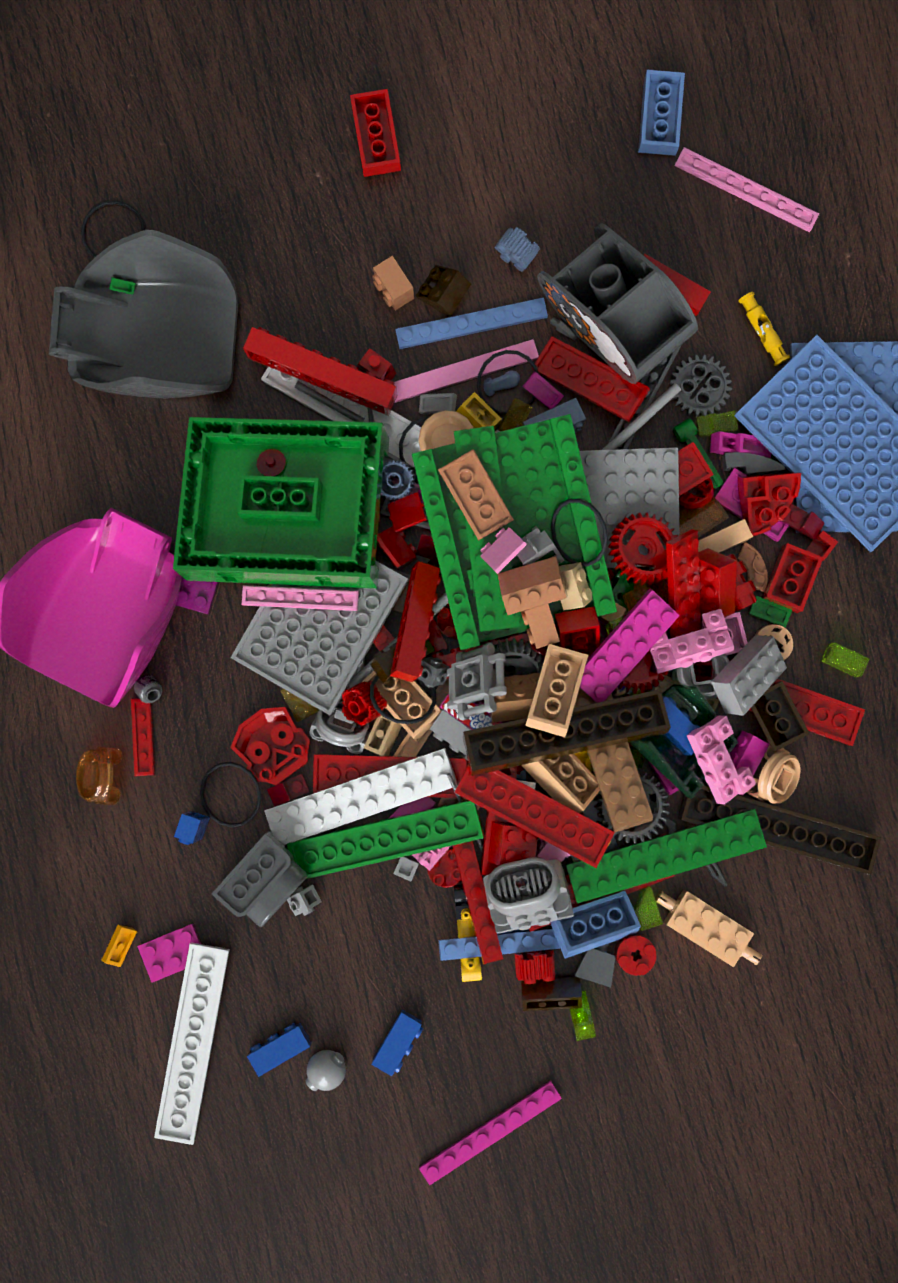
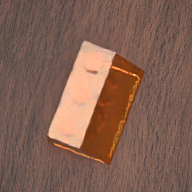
[679,491,729,538]

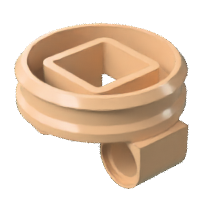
[747,744,801,804]

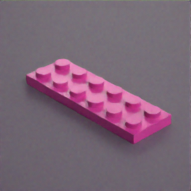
[580,589,680,703]

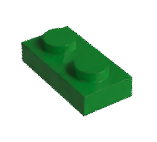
[748,596,792,628]

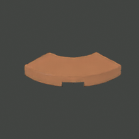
[737,542,768,593]

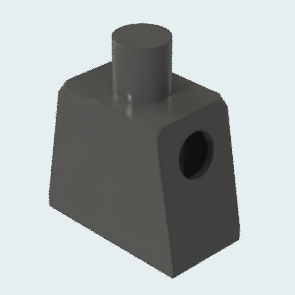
[574,943,615,988]

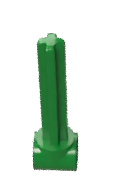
[672,418,724,489]

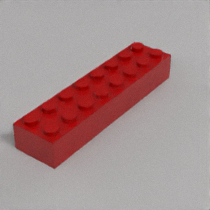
[243,327,398,416]

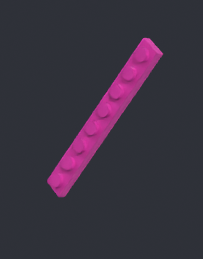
[419,1080,562,1185]

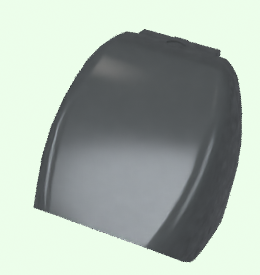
[49,230,238,399]

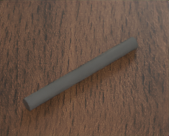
[295,381,365,422]

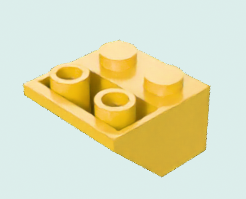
[456,392,502,430]

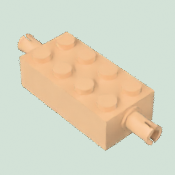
[655,889,762,967]

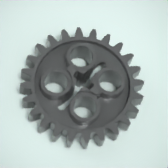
[669,355,732,417]

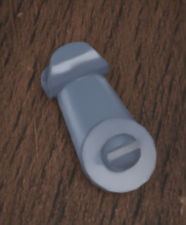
[484,371,520,396]

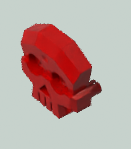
[230,707,311,785]

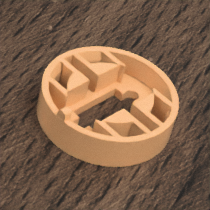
[755,625,793,660]

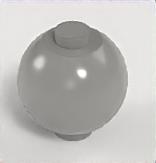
[305,1050,346,1091]

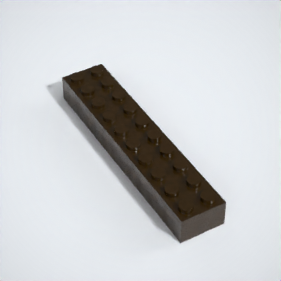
[463,689,671,776]
[678,782,881,875]

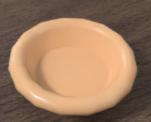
[418,410,473,451]

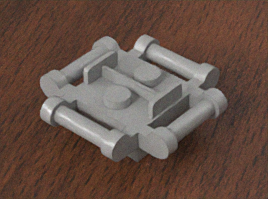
[447,643,507,721]

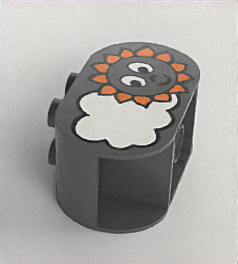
[537,223,698,384]

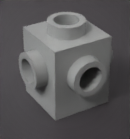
[287,885,322,916]

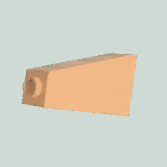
[698,519,753,553]

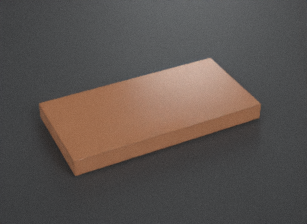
[438,449,514,540]

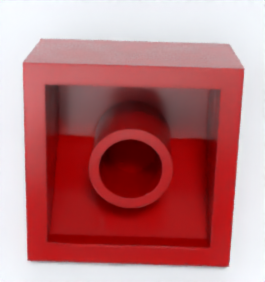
[377,526,417,571]

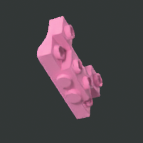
[650,609,734,674]
[687,716,756,804]

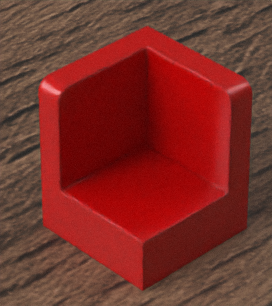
[805,530,838,561]

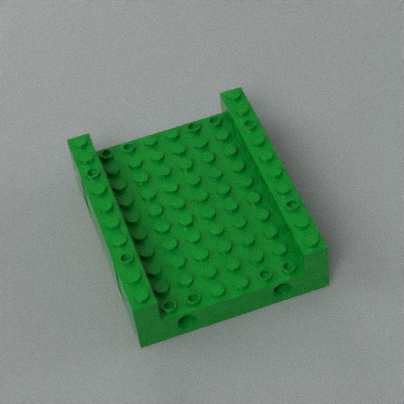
[412,414,617,650]
[173,417,389,589]

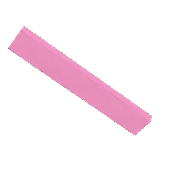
[242,585,359,611]

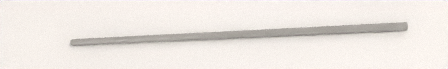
[347,383,681,689]

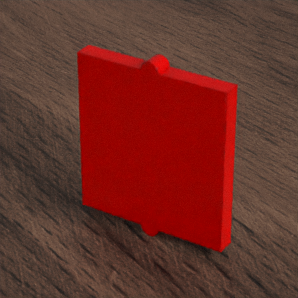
[387,492,427,532]

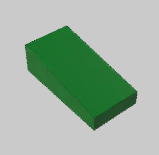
[109,277,135,295]

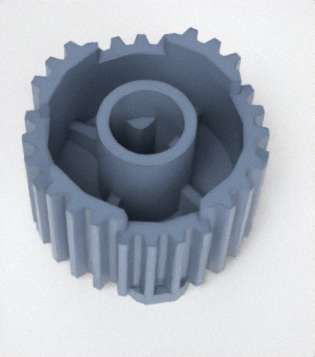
[495,227,540,272]
[381,460,416,500]

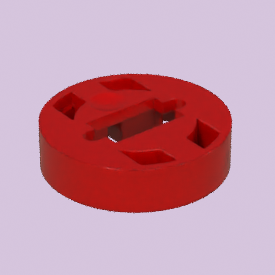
[679,478,714,509]

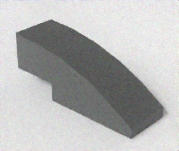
[721,452,785,476]

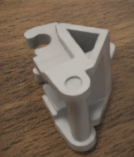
[517,526,565,566]

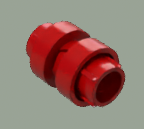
[727,554,757,612]

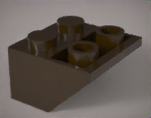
[415,265,472,315]

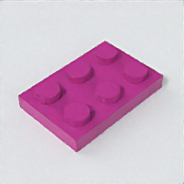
[137,923,201,983]

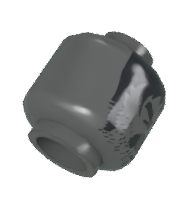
[134,675,163,703]

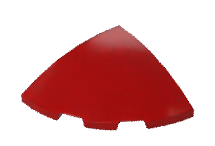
[737,473,801,536]

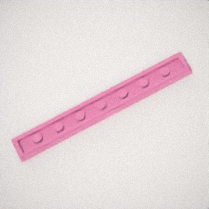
[675,147,819,232]
[394,339,539,403]

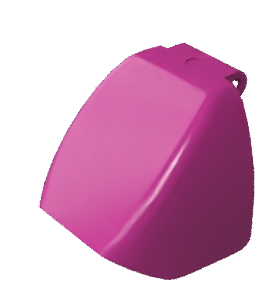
[0,508,182,708]

